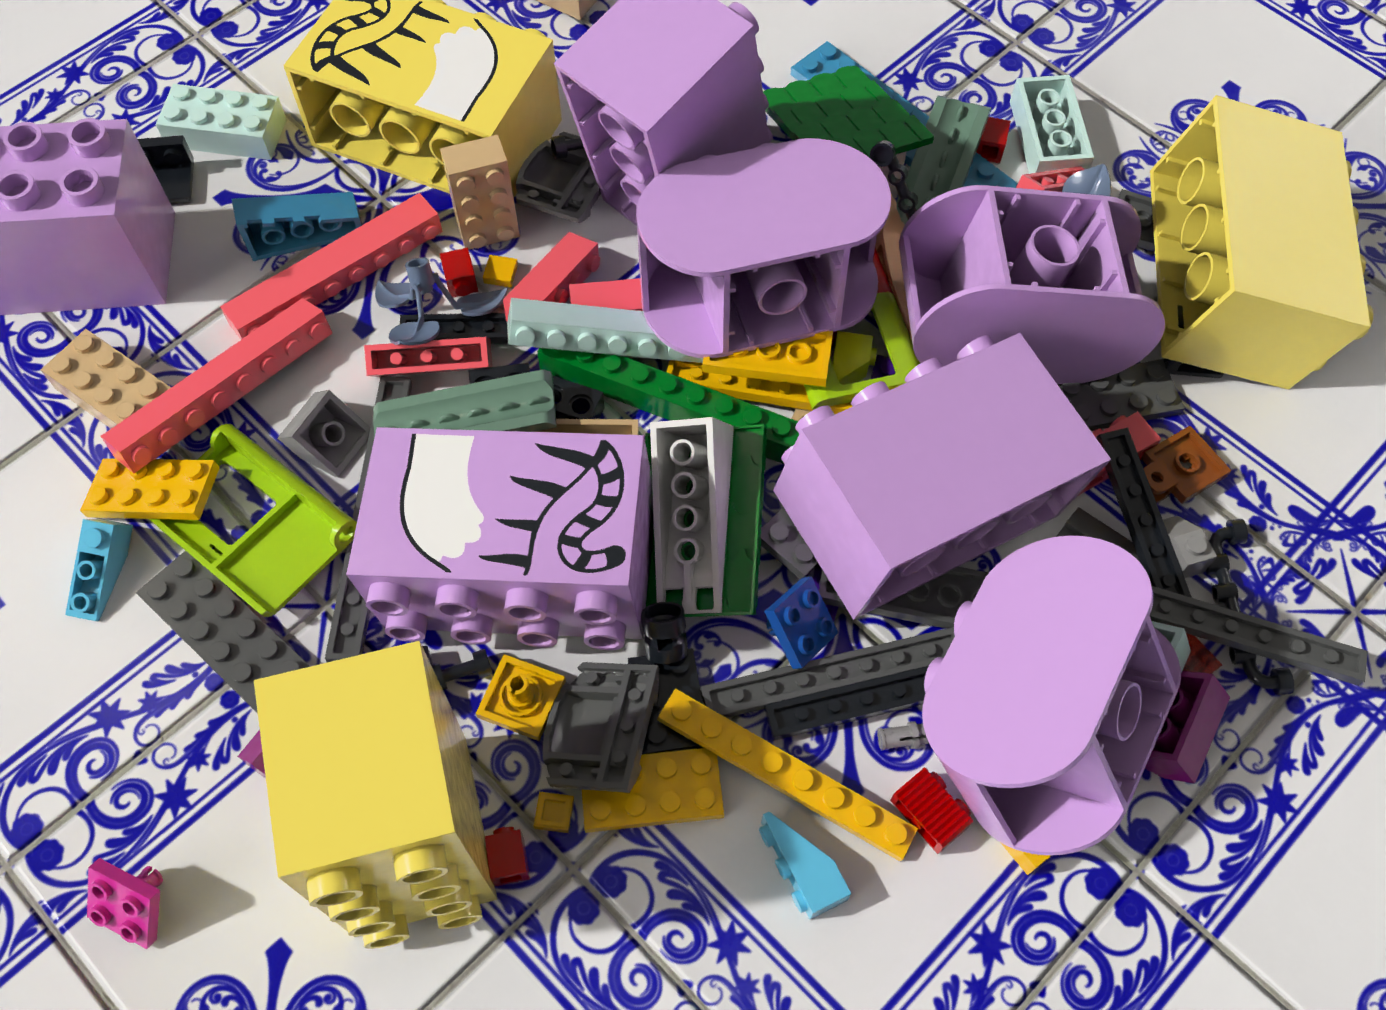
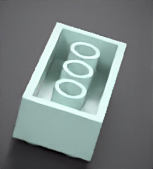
[1010,75,1094,174]
[155,84,286,160]

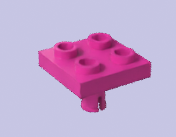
[87,858,163,949]

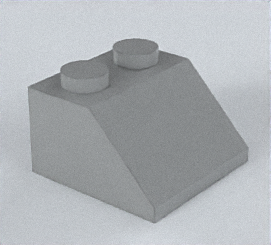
[277,390,370,477]

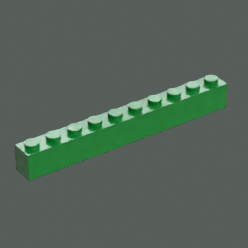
[537,348,799,464]

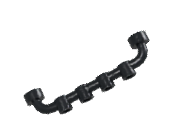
[870,140,918,220]
[1205,519,1294,695]

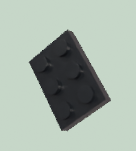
[628,648,704,755]

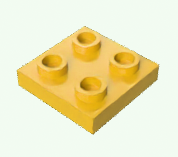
[476,654,566,741]

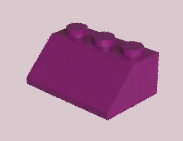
[1145,671,1230,784]

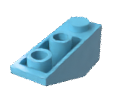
[65,519,133,621]
[759,812,851,920]

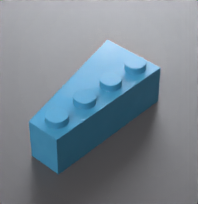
[231,192,362,261]

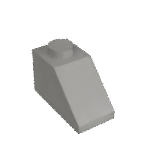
[1163,516,1217,578]

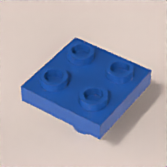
[764,576,839,669]

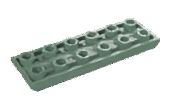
[897,95,992,224]
[373,370,557,438]

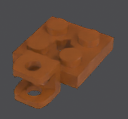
[1141,426,1232,504]

